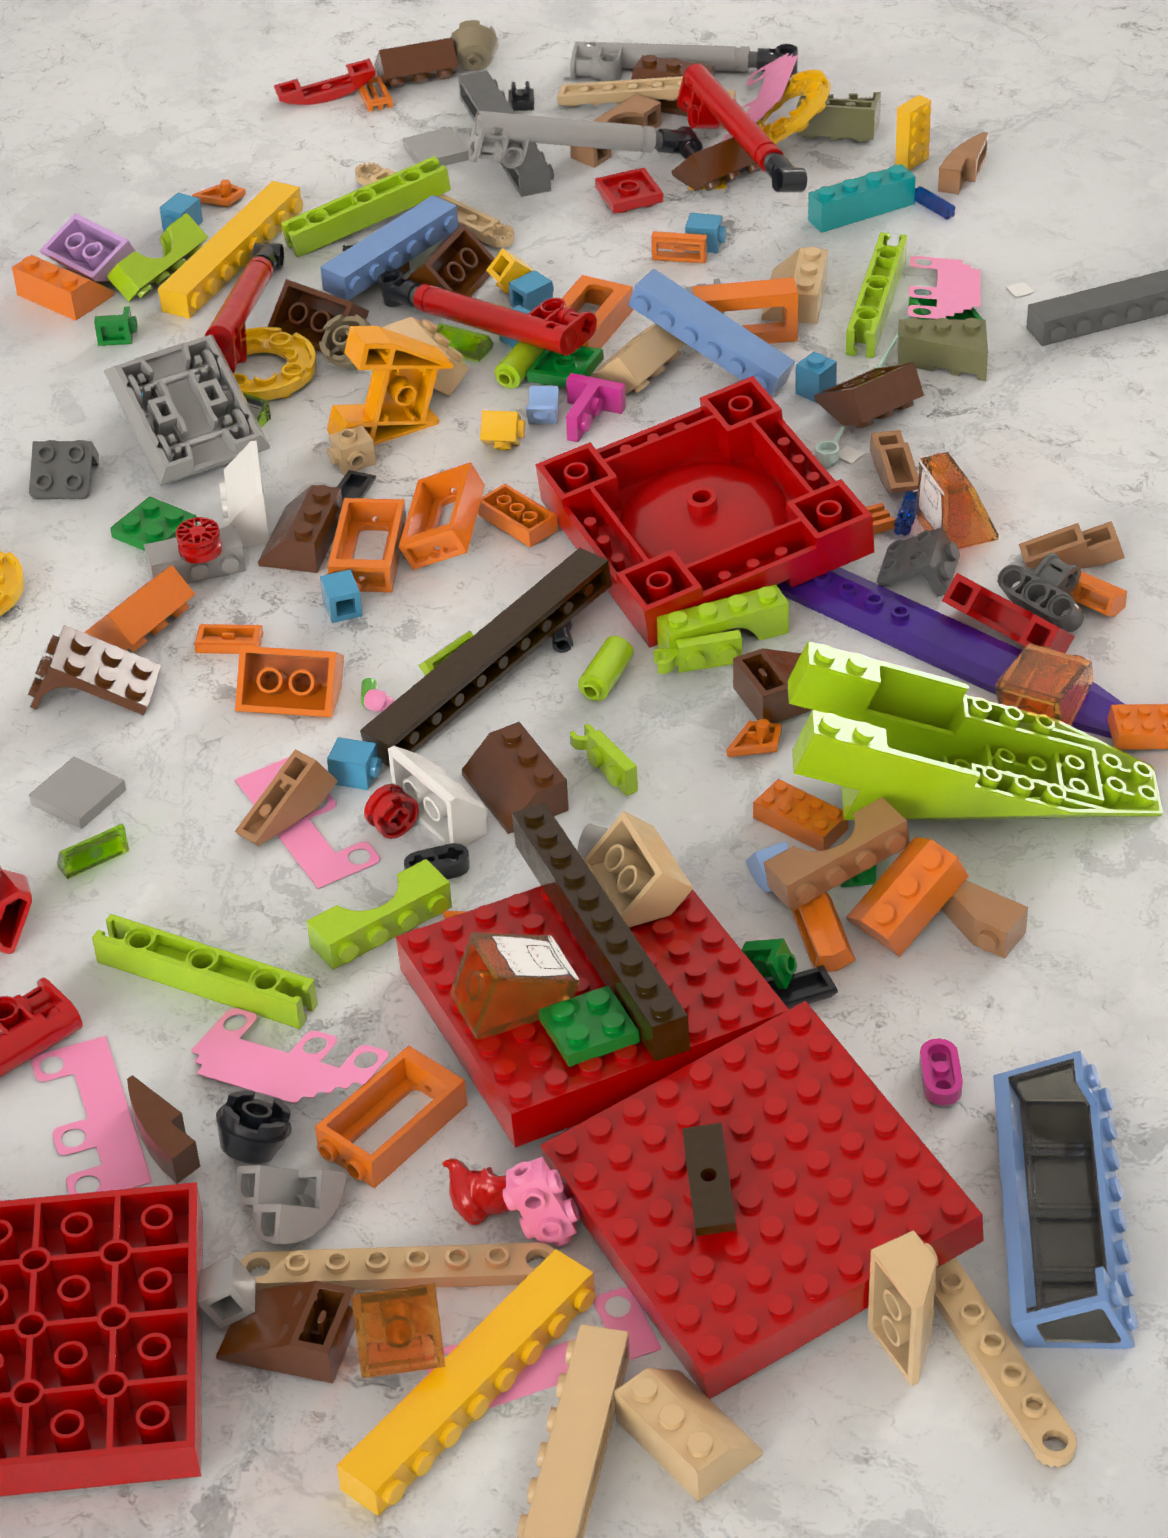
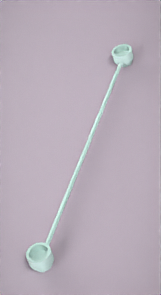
[815,284,931,467]

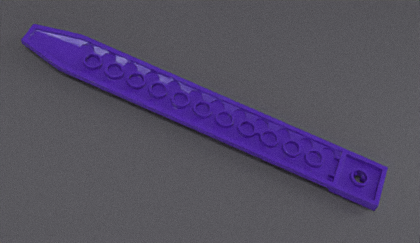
[777,567,1124,739]

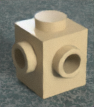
[327,425,376,475]

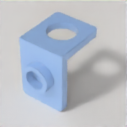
[526,386,559,424]

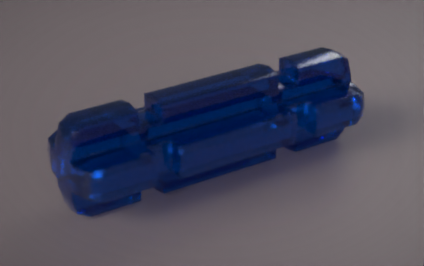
[915,186,956,220]
[894,490,919,536]

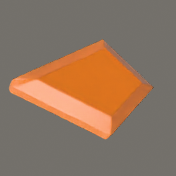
[192,179,246,207]
[726,719,782,757]

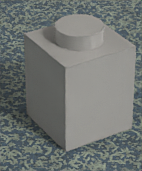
[198,1254,255,1329]

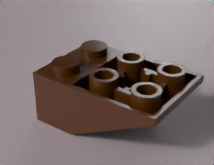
[733,648,812,723]
[216,1281,359,1384]

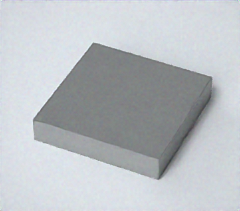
[403,127,469,166]
[29,757,126,829]

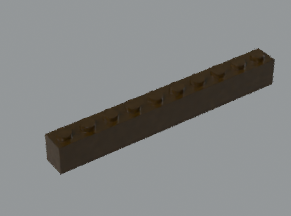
[360,548,612,767]
[512,802,690,1062]

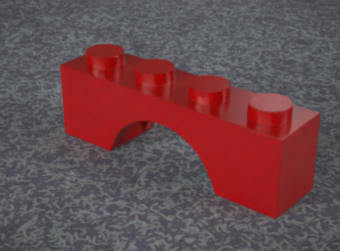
[942,573,1075,664]

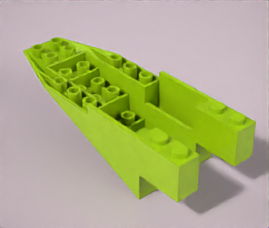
[788,641,1163,821]

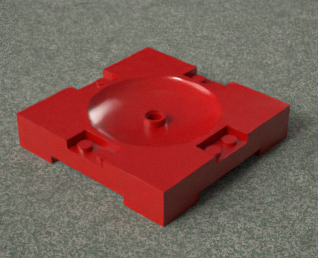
[535,376,875,648]

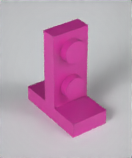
[566,373,626,442]

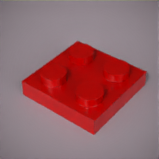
[595,167,664,213]

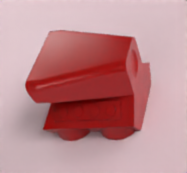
[0,866,32,954]

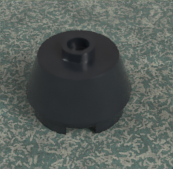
[216,1091,292,1164]

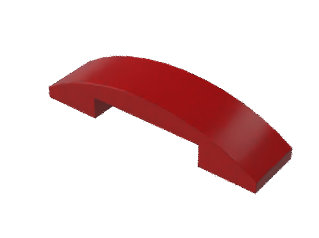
[274,58,376,105]

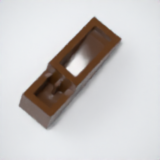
[127,1075,200,1184]

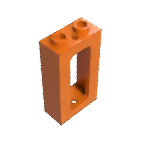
[562,275,633,349]
[692,277,798,344]
[398,462,485,570]
[327,498,406,592]
[315,1045,467,1188]

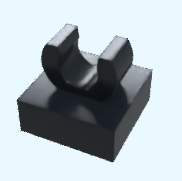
[508,81,534,111]

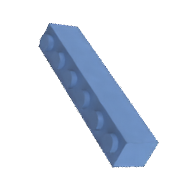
[320,195,458,301]
[628,268,795,397]

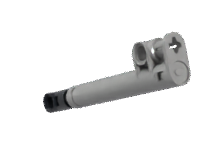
[570,42,798,82]
[468,111,703,169]

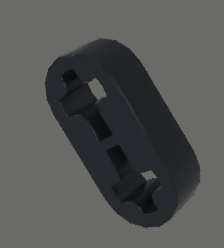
[404,843,470,879]

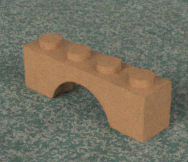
[570,93,661,168]
[763,797,910,911]

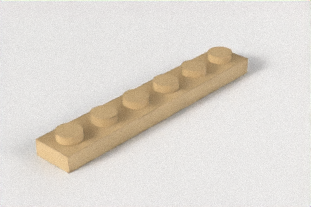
[557,76,683,107]

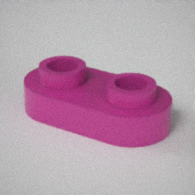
[920,1038,963,1105]

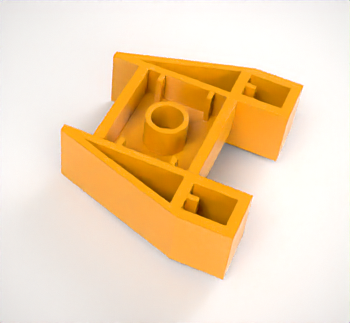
[327,326,453,445]

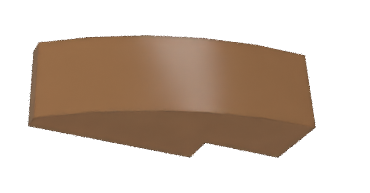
[938,132,988,194]
[870,430,920,493]
[1019,521,1125,569]

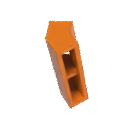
[1067,571,1127,617]
[792,892,856,972]

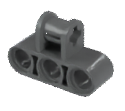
[997,553,1084,632]

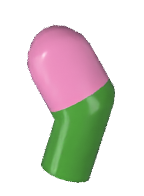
[361,678,394,712]

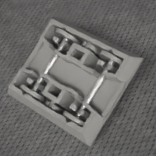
[104,335,270,486]

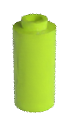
[494,341,545,389]
[578,636,634,701]

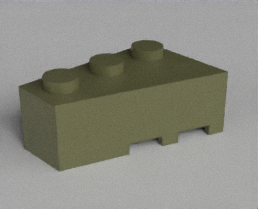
[796,92,881,142]
[898,318,988,381]

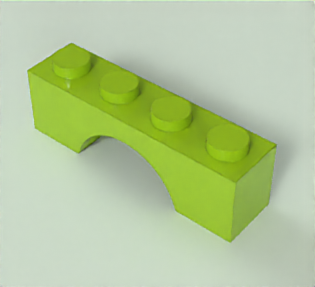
[107,213,209,302]
[657,584,789,648]
[306,859,452,970]

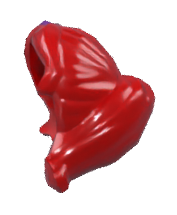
[442,1158,510,1226]

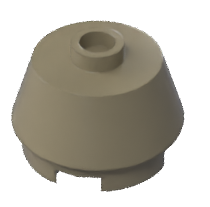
[450,20,499,71]
[319,314,371,371]

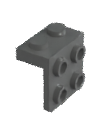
[29,440,99,499]
[877,527,960,597]

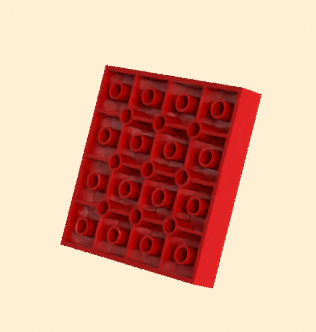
[396,886,789,1148]
[540,1001,984,1399]
[0,1182,203,1496]

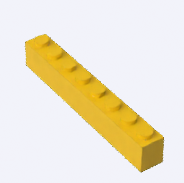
[158,181,303,319]
[337,1249,595,1516]

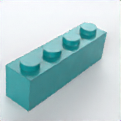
[808,164,916,233]

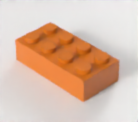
[478,484,558,547]
[1107,704,1168,750]
[753,779,849,851]

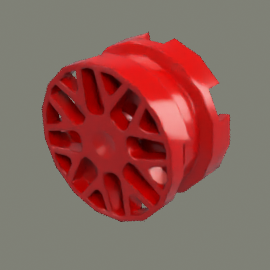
[176,517,222,564]
[364,783,419,839]

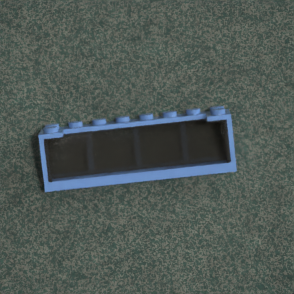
[993,1050,1138,1349]

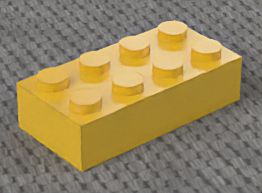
[895,95,932,170]

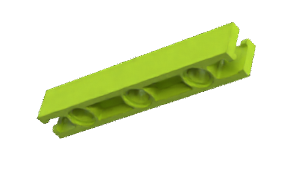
[281,156,451,258]
[846,232,908,358]
[92,914,318,1029]

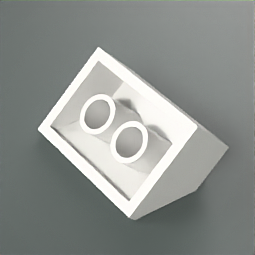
[219,441,269,547]
[388,746,488,846]

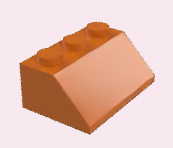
[12,255,114,321]
[84,565,196,653]
[235,646,344,718]
[846,837,969,957]

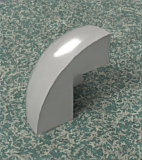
[237,1165,347,1244]

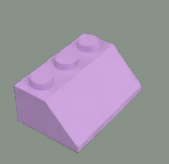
[39,213,135,282]

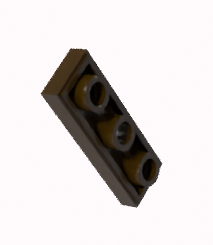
[682,1123,737,1236]

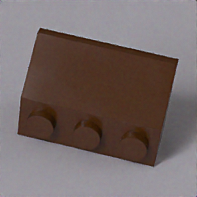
[374,37,458,88]
[631,55,714,116]
[671,137,761,191]
[407,223,495,297]
[267,279,369,352]
[814,362,924,429]
[258,485,343,573]
[461,722,569,834]

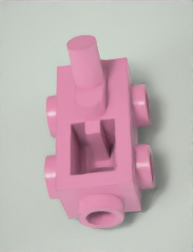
[502,1157,581,1247]

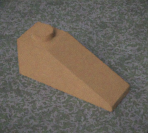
[234,749,338,846]
[941,880,1028,959]

